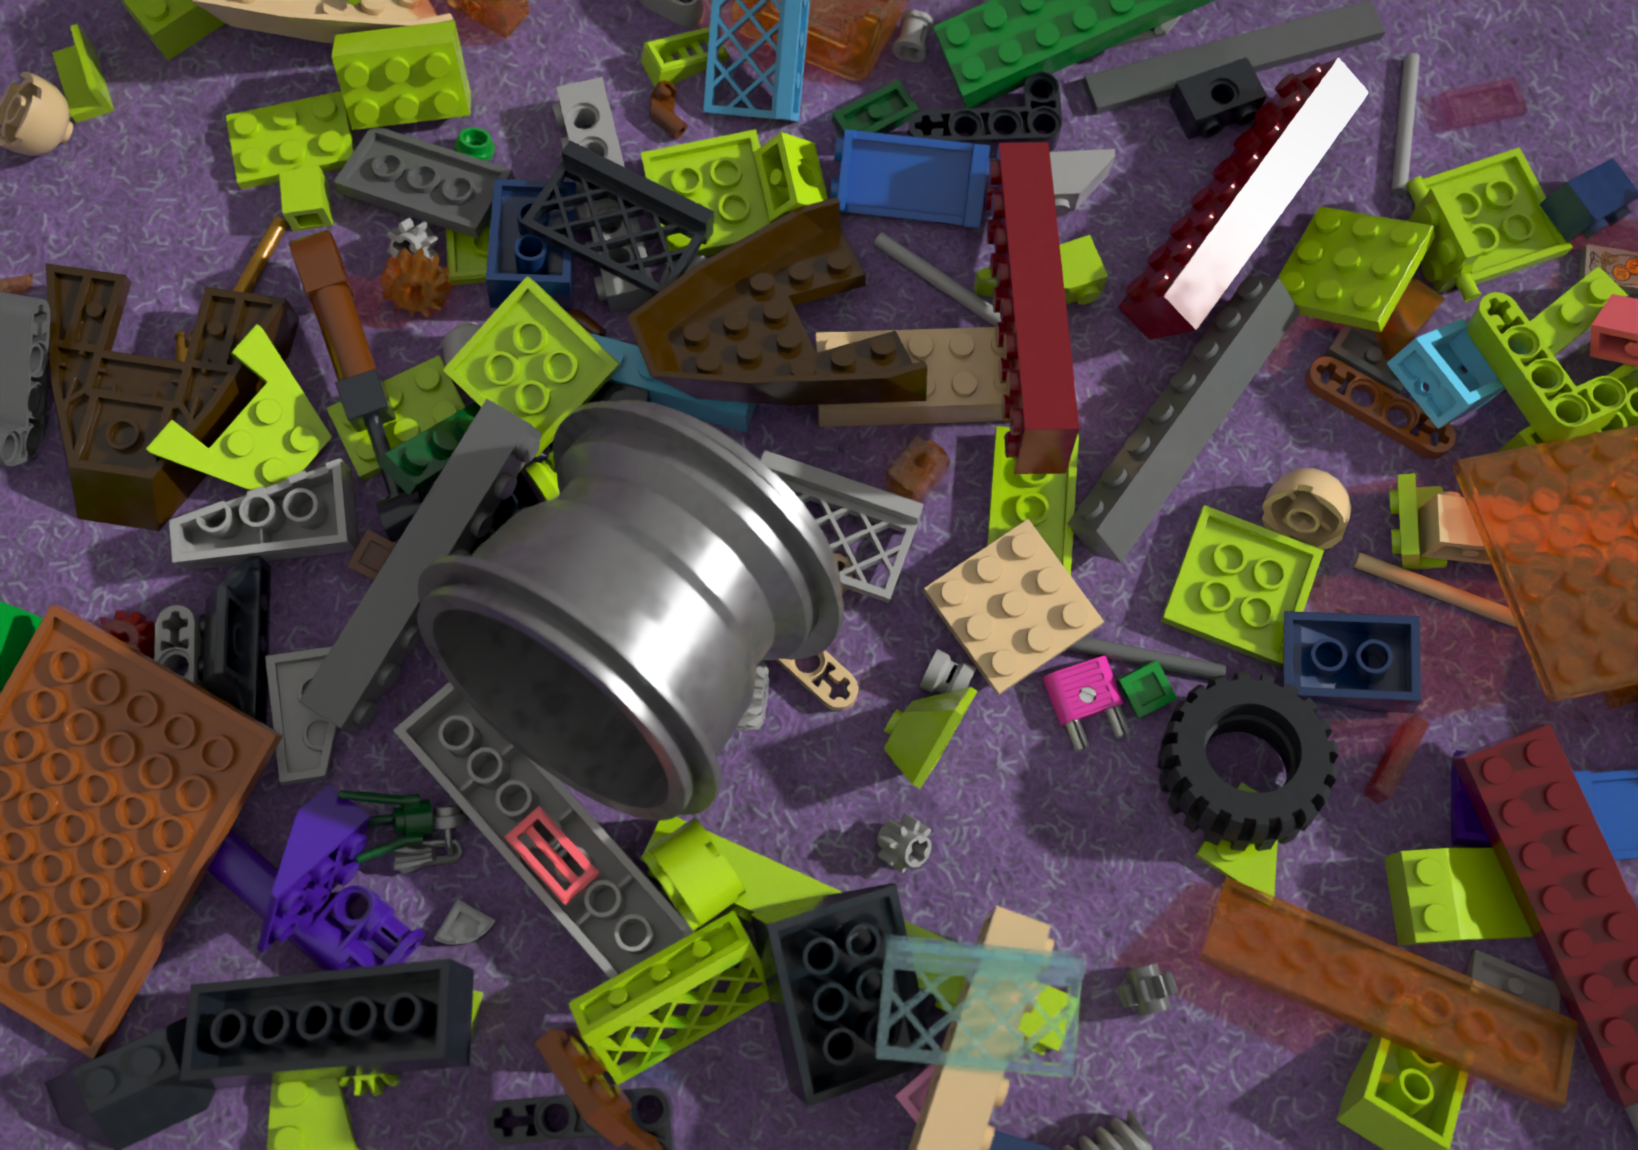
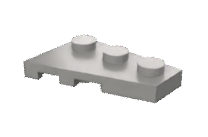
[265,646,338,786]

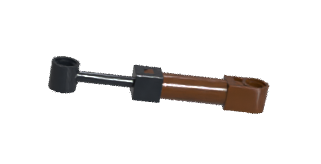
[289,229,424,542]

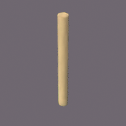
[1353,552,1522,627]

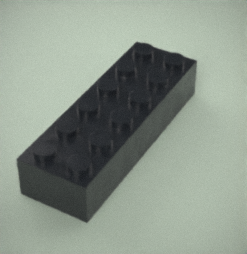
[180,958,474,1089]

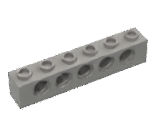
[552,77,654,313]

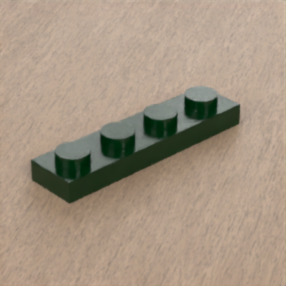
[378,402,481,495]

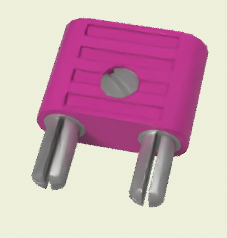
[1042,656,1130,752]

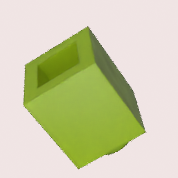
[279,165,333,232]

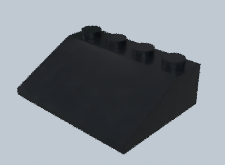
[750,883,935,1106]

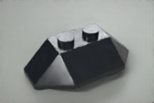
[197,556,271,726]
[44,1017,218,1150]

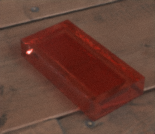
[1363,715,1430,804]

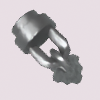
[386,804,467,875]

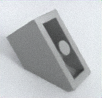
[1050,149,1115,217]

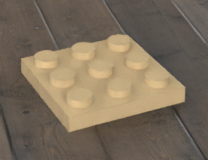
[923,519,1104,697]

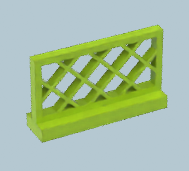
[568,910,769,1085]

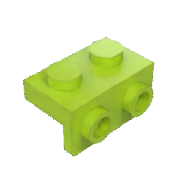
[1390,473,1447,570]

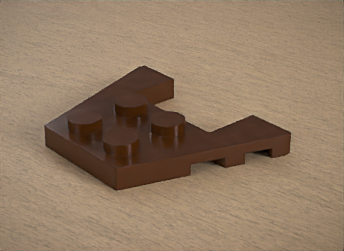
[534,1028,664,1150]

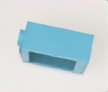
[1386,318,1505,429]

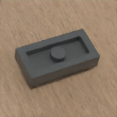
[1325,324,1404,394]

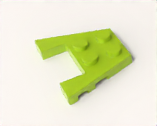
[145,324,332,491]

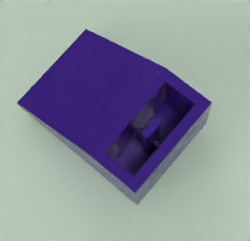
[257,785,371,953]

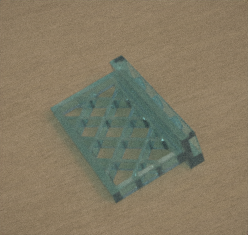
[875,934,1086,1078]

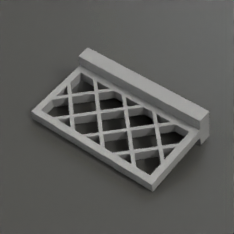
[760,450,924,603]

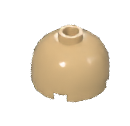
[0,72,73,156]
[1262,468,1351,550]

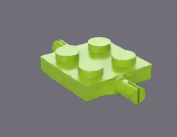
[1405,176,1482,303]

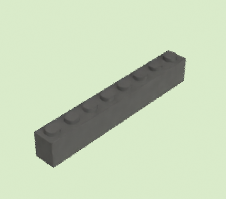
[1067,276,1300,562]
[299,399,543,732]

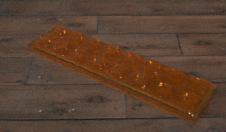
[1198,877,1578,1111]

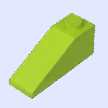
[973,235,1108,305]

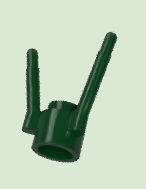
[338,790,433,863]

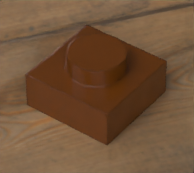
[347,529,396,580]

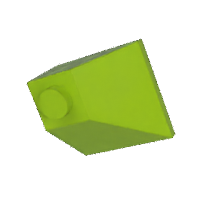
[883,687,978,789]

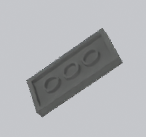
[333,127,515,239]

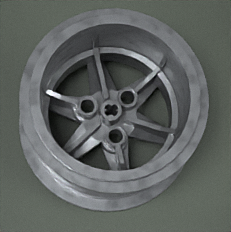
[417,400,844,821]

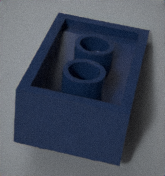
[486,179,576,311]
[1283,611,1421,713]

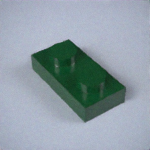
[832,79,919,138]

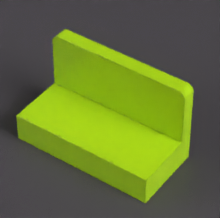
[52,24,114,123]

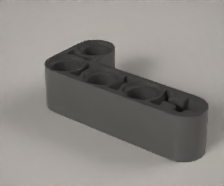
[0,292,50,467]

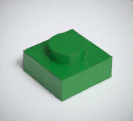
[1116,660,1177,718]

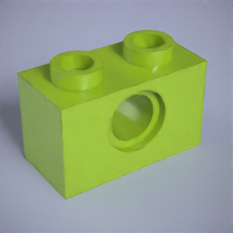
[755,132,828,222]

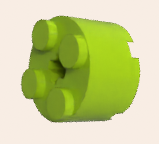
[641,817,746,931]

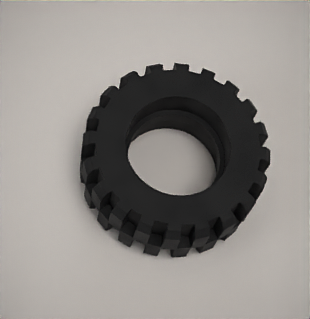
[1157,672,1339,851]

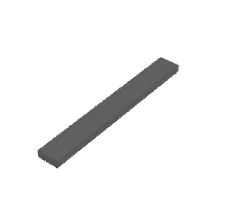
[1083,0,1386,115]

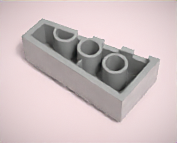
[169,458,359,571]

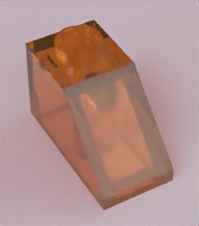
[1374,277,1445,361]

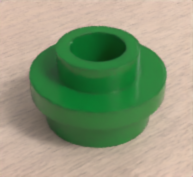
[454,127,495,161]

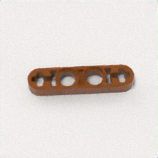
[1305,356,1456,459]

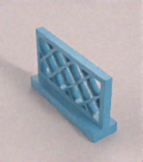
[703,0,810,122]

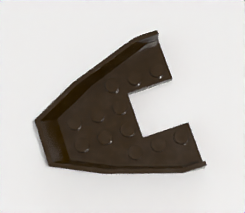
[626,197,928,406]
[45,263,300,531]

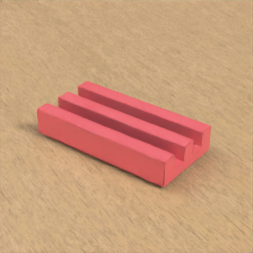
[505,806,601,906]

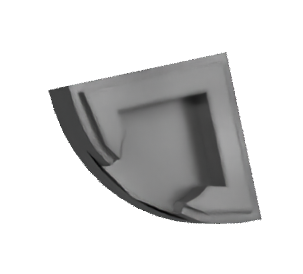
[434,899,497,945]

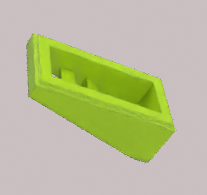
[641,26,729,88]

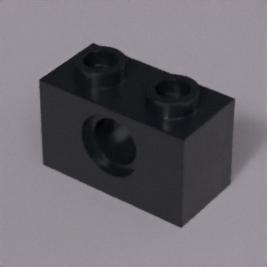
[1169,57,1267,140]

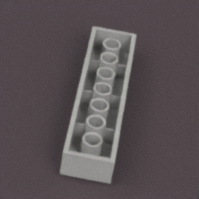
[393,682,695,979]

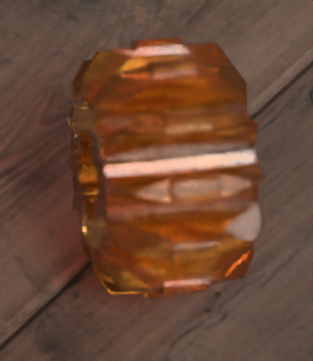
[380,247,452,319]

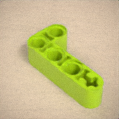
[1467,292,1627,446]

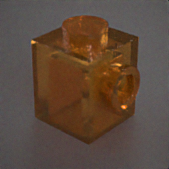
[884,436,950,503]

